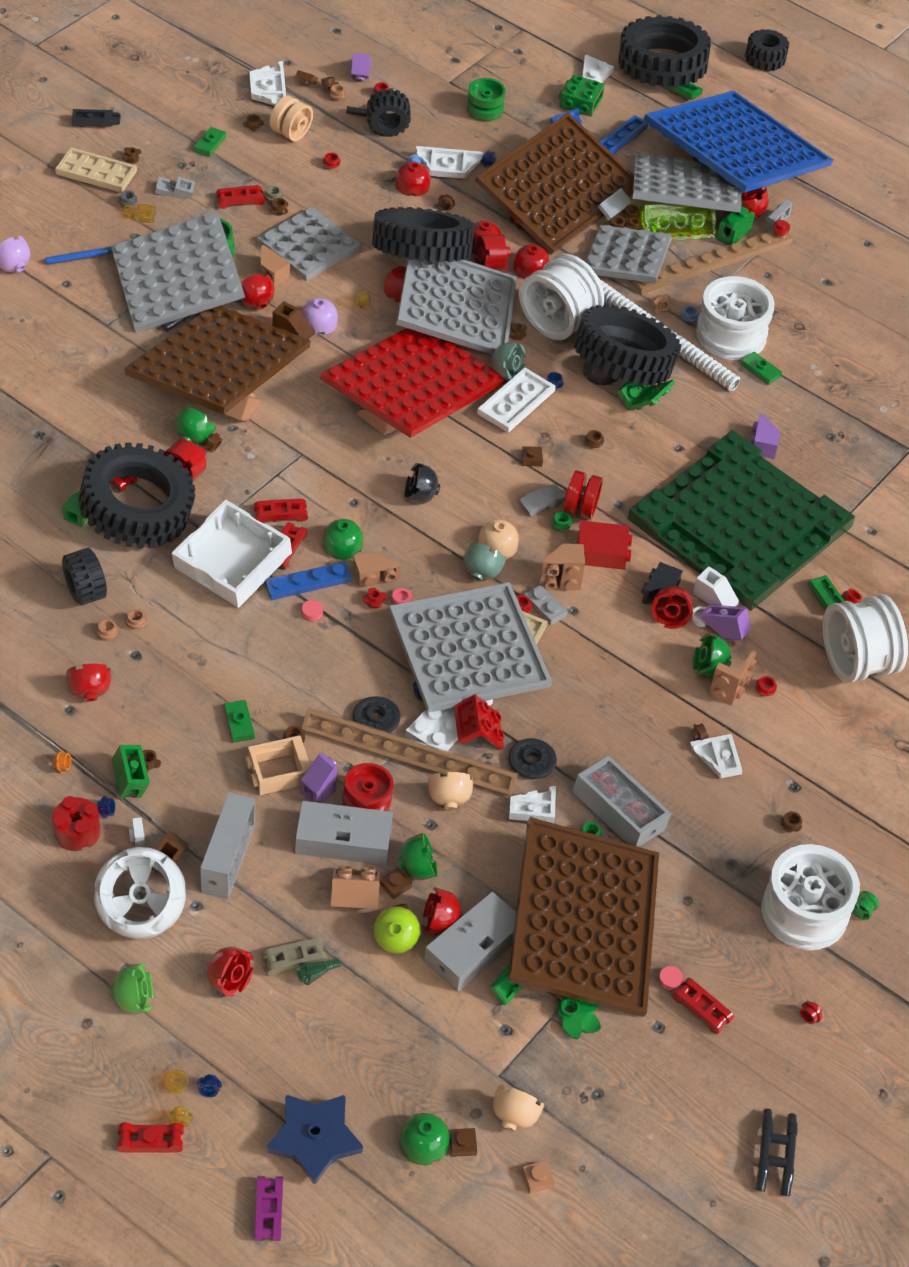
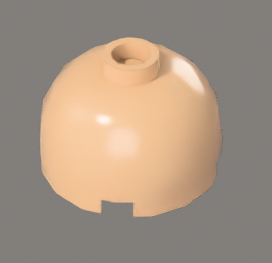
[478,519,519,559]
[428,772,473,810]
[493,1085,544,1131]

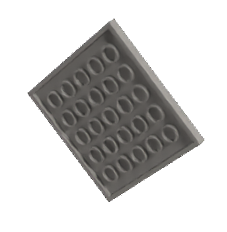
[632,153,742,212]
[111,212,245,333]
[396,258,517,355]
[389,582,552,713]

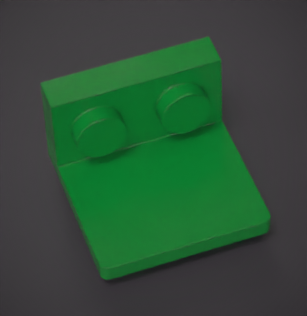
[617,380,675,410]

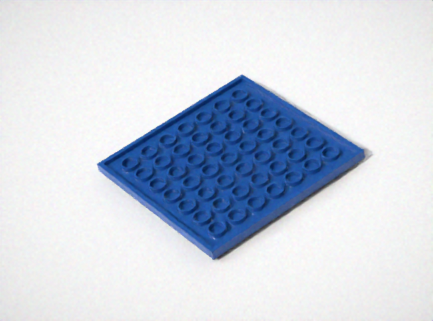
[644,90,834,193]

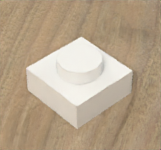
[129,817,145,847]

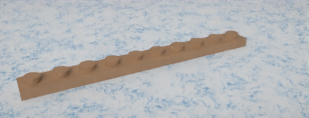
[631,231,793,295]
[302,707,519,795]

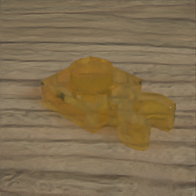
[123,204,156,223]

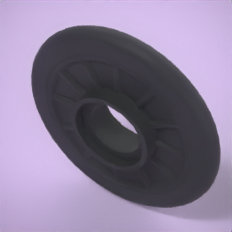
[352,696,401,733]
[508,738,557,779]

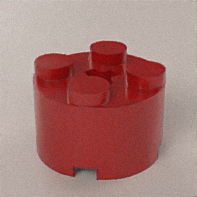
[474,234,511,272]
[164,438,207,481]
[52,796,101,851]

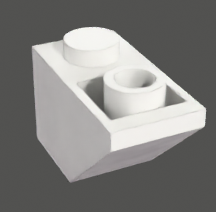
[693,566,739,606]

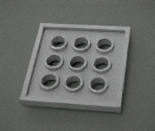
[257,206,361,281]
[586,225,671,283]

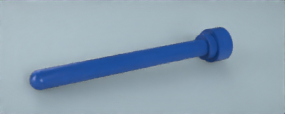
[44,239,130,265]

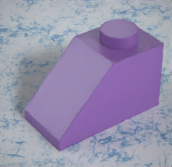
[351,53,372,80]
[700,604,751,640]

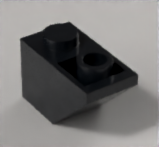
[641,562,683,604]

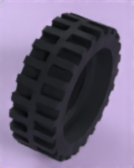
[618,15,711,88]

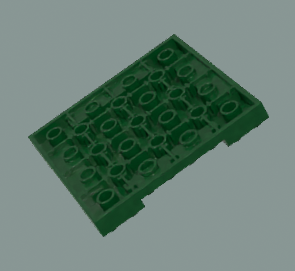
[627,430,855,611]

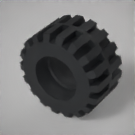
[745,29,789,71]
[367,88,411,137]
[62,547,107,606]

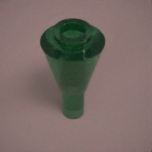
[297,958,341,986]

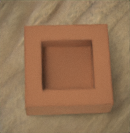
[522,1160,555,1194]

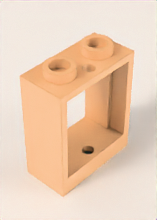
[245,736,311,795]

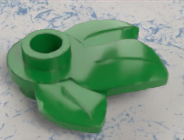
[557,998,601,1040]

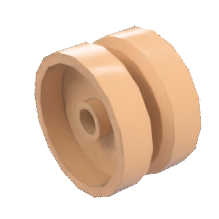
[270,95,313,142]

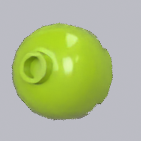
[373,906,420,954]

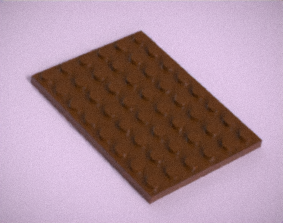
[475,112,634,255]
[125,305,311,414]
[508,817,659,1017]

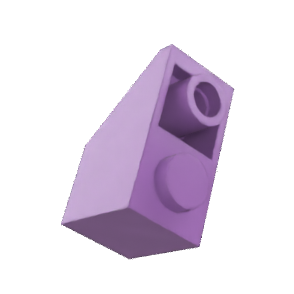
[750,414,780,459]
[301,752,337,803]

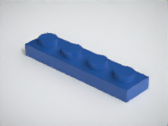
[600,115,648,155]
[265,561,352,600]

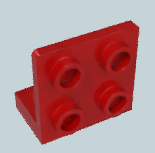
[454,694,504,750]

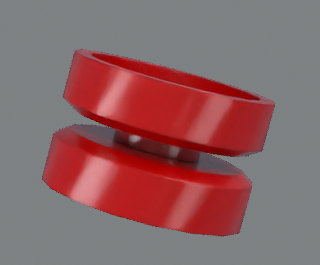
[564,470,603,520]
[342,763,394,811]

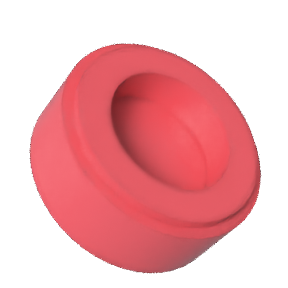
[391,588,412,605]
[302,600,323,621]
[659,966,683,991]

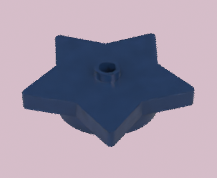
[267,1095,363,1184]

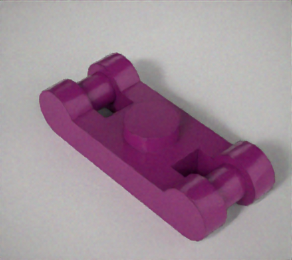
[255,1176,283,1241]

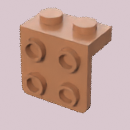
[709,650,757,706]

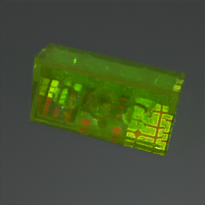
[639,204,717,241]

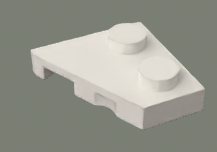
[583,55,614,83]

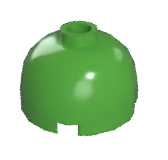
[110,963,153,1013]

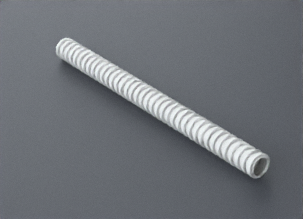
[598,278,740,391]

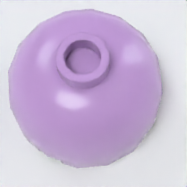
[0,236,31,272]
[301,298,338,335]

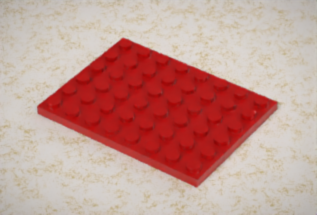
[320,328,506,438]

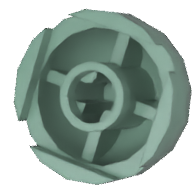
[491,343,526,381]
[463,543,506,581]

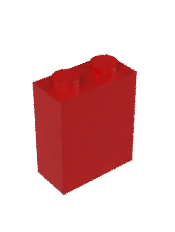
[577,520,632,570]

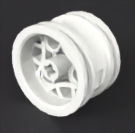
[519,254,604,340]
[696,276,775,360]
[823,594,908,683]
[761,844,860,950]

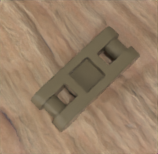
[262,938,328,976]

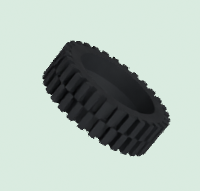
[372,207,475,262]
[573,304,681,386]
[79,442,196,549]

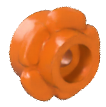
[53,751,72,773]

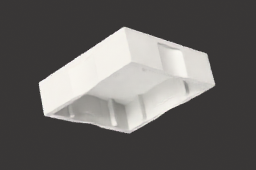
[171,500,292,608]

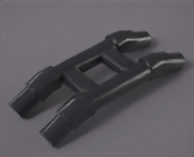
[755,1108,798,1197]

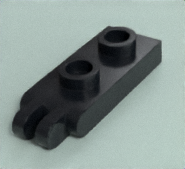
[72,109,121,127]

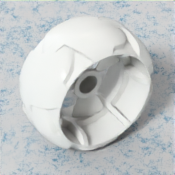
[94,847,186,939]

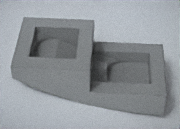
[155,176,195,197]
[598,188,632,220]
[520,484,566,517]

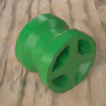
[852,891,880,920]

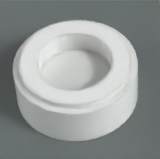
[690,606,708,627]

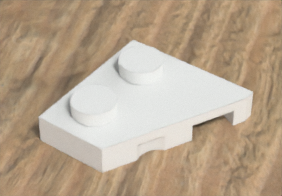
[690,734,742,778]
[509,786,556,823]

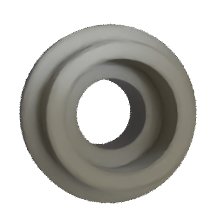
[265,186,283,202]

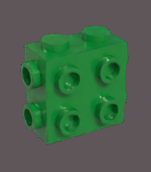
[558,74,605,117]

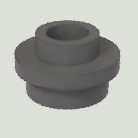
[119,190,137,207]

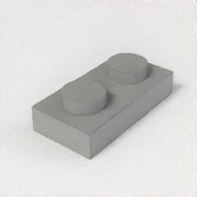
[765,199,793,232]
[524,585,567,626]

